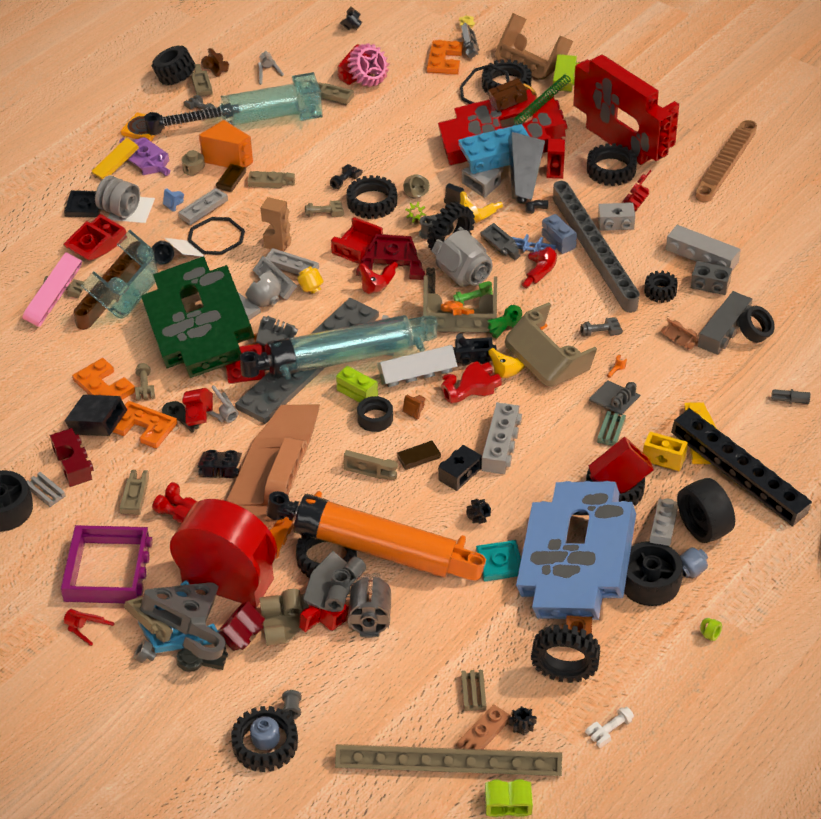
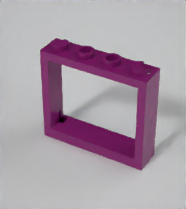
[61,525,153,604]

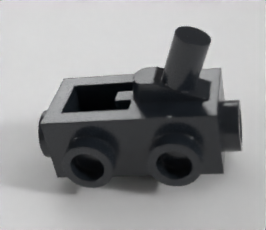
[453,333,497,365]

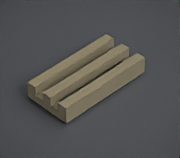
[461,670,486,711]

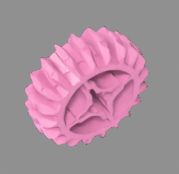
[347,43,389,87]

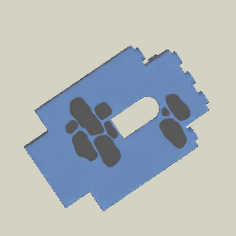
[516,481,636,620]

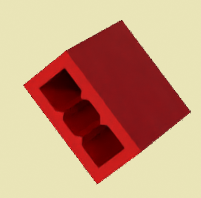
[588,436,654,494]

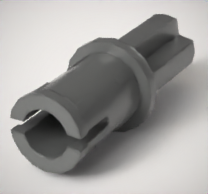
[771,389,811,404]

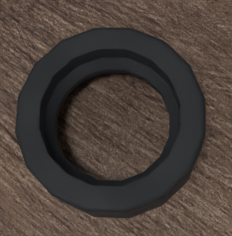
[738,305,775,343]
[357,396,393,432]

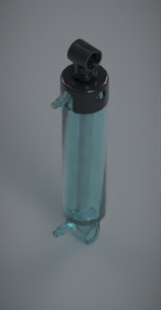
[240,315,437,380]

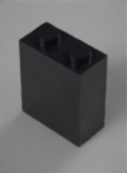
[65,395,127,436]

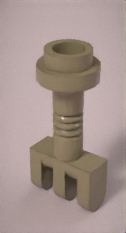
[305,201,344,217]
[43,276,86,298]
[135,363,155,401]

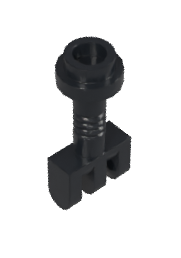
[330,164,363,189]

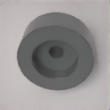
[134,640,156,663]

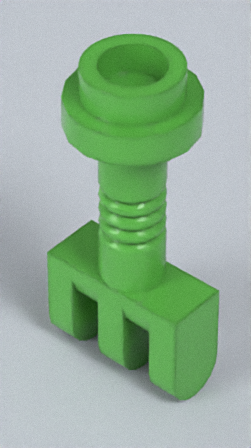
[453,281,493,305]

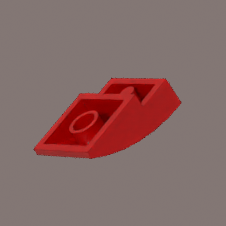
[63,214,128,261]

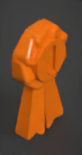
[441,301,474,316]

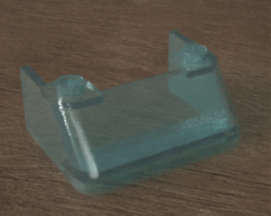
[81,230,158,318]

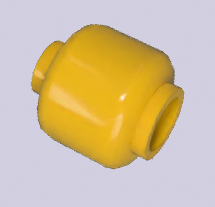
[297,266,324,294]

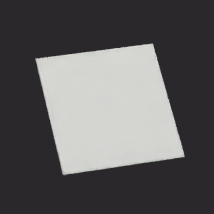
[165,238,205,257]

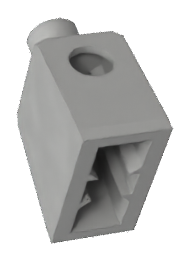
[462,166,503,198]

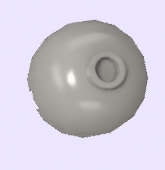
[245,271,281,307]

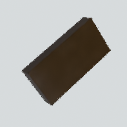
[216,164,246,192]
[397,440,441,470]

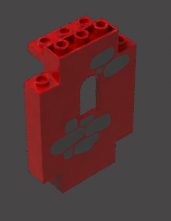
[573,54,680,165]
[438,89,568,166]

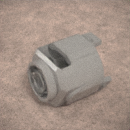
[432,227,493,287]

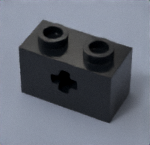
[438,445,482,491]

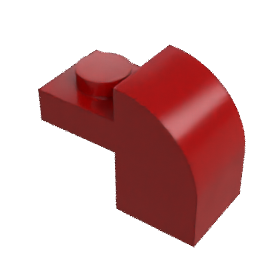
[182,388,213,426]
[299,604,349,632]

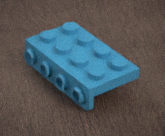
[458,124,529,174]

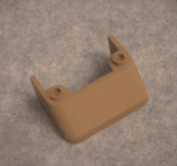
[495,13,573,79]

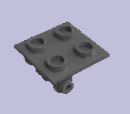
[256,316,298,346]
[589,380,641,415]

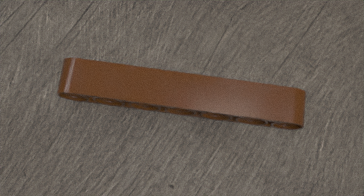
[74,240,148,330]

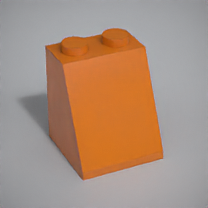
[199,120,253,168]

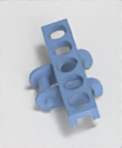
[512,234,556,252]

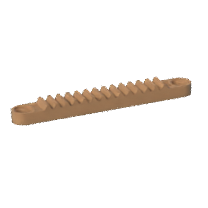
[695,120,757,202]

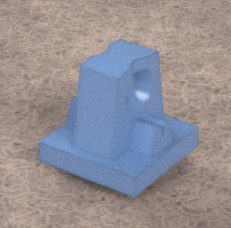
[163,189,184,212]

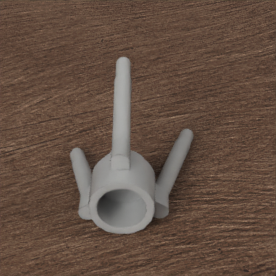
[258,51,284,85]
[207,385,238,423]

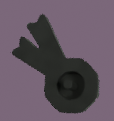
[162,401,201,432]
[177,647,228,672]

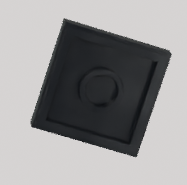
[64,190,101,218]

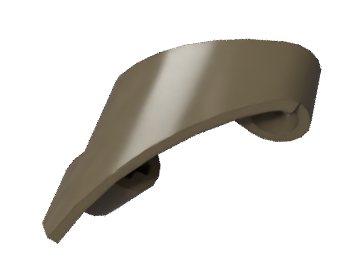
[260,589,309,646]

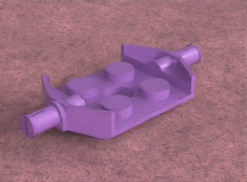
[119,137,170,176]

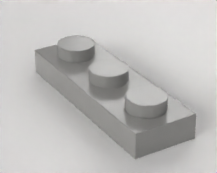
[178,188,228,225]
[266,248,319,275]
[253,256,297,300]

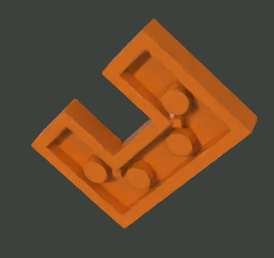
[427,40,464,75]
[72,358,135,400]
[113,400,177,449]

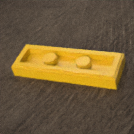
[92,137,139,180]

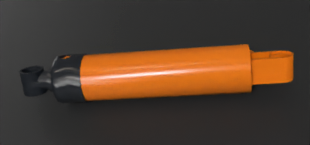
[266,491,486,581]

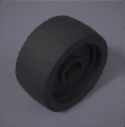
[0,470,33,532]
[677,478,736,543]
[624,541,683,606]

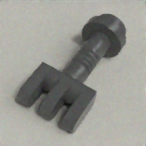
[183,95,214,110]
[580,317,623,336]

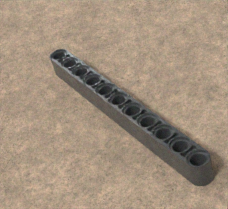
[553,181,640,313]

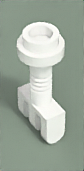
[585,707,634,748]

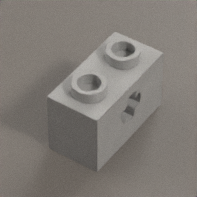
[598,203,635,231]

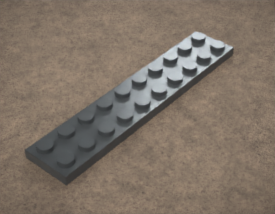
[235,298,379,424]

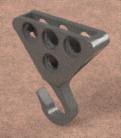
[140,582,225,660]

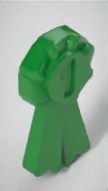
[487,304,523,338]

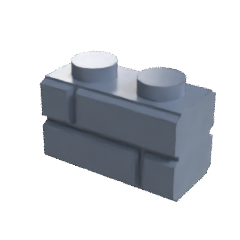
[542,214,577,254]

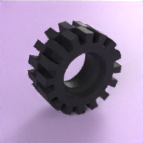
[644,270,678,303]

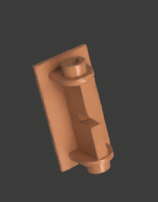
[661,318,699,350]

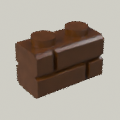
[488,78,528,112]

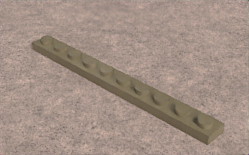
[335,744,562,776]

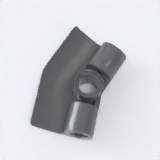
[304,551,366,612]

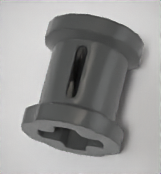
[282,690,302,719]

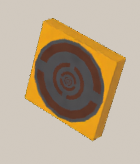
[120,112,156,141]

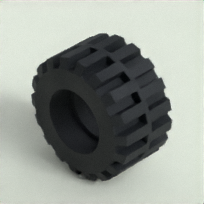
[152,45,196,85]

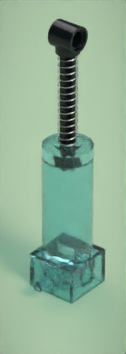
[144,72,323,135]

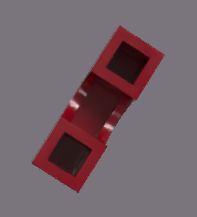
[50,428,94,487]

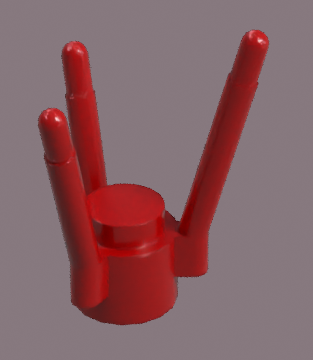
[64,609,115,646]

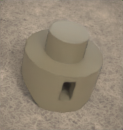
[182,150,205,176]
[403,174,430,198]

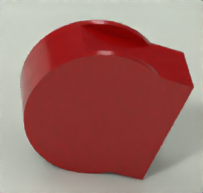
[170,499,277,608]

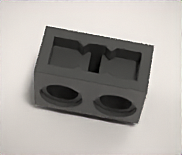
[691,261,732,295]

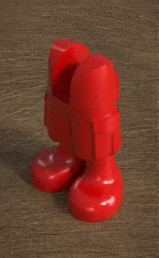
[152,482,198,523]

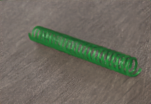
[514,74,571,125]

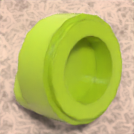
[700,618,722,641]

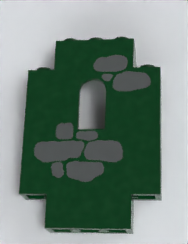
[141,256,255,378]

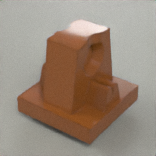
[402,394,426,420]

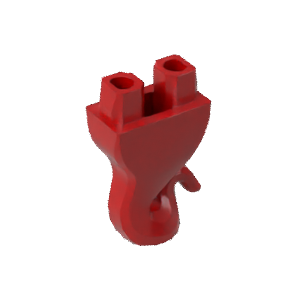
[441,361,502,403]

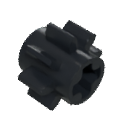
[466,499,491,524]
[509,706,537,735]

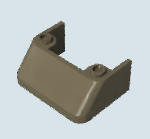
[423,275,497,332]
[505,302,597,387]

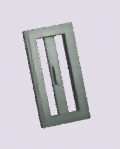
[597,411,626,446]

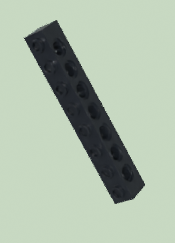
[671,408,812,526]

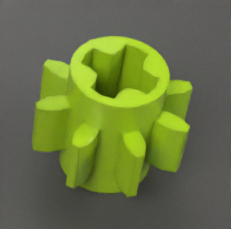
[405,202,426,223]

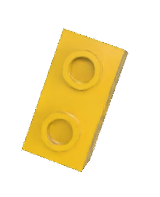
[643,431,688,472]

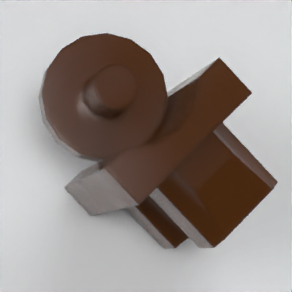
[201,48,229,77]

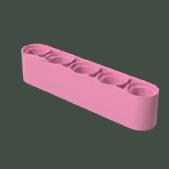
[22,252,82,327]

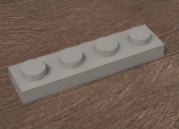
[650,498,678,546]

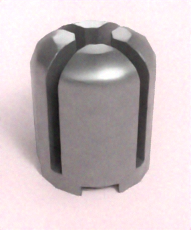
[347,577,391,638]

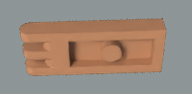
[456,704,511,749]

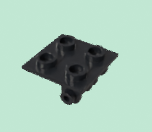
[197,450,242,478]

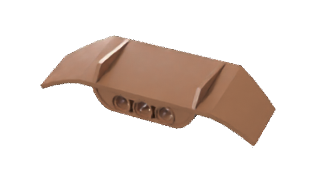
[227,404,320,530]

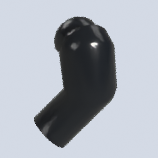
[525,200,549,213]

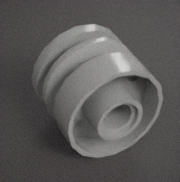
[95,175,140,219]

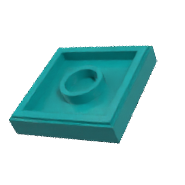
[476,540,521,582]

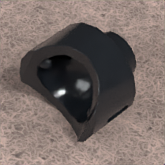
[340,7,362,30]
[150,240,174,264]

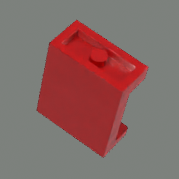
[331,217,383,264]

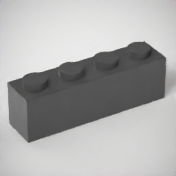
[698,291,753,355]

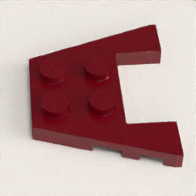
[356,234,426,280]

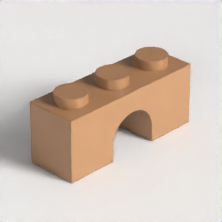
[260,197,292,252]

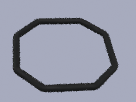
[460,64,509,104]
[188,217,245,255]

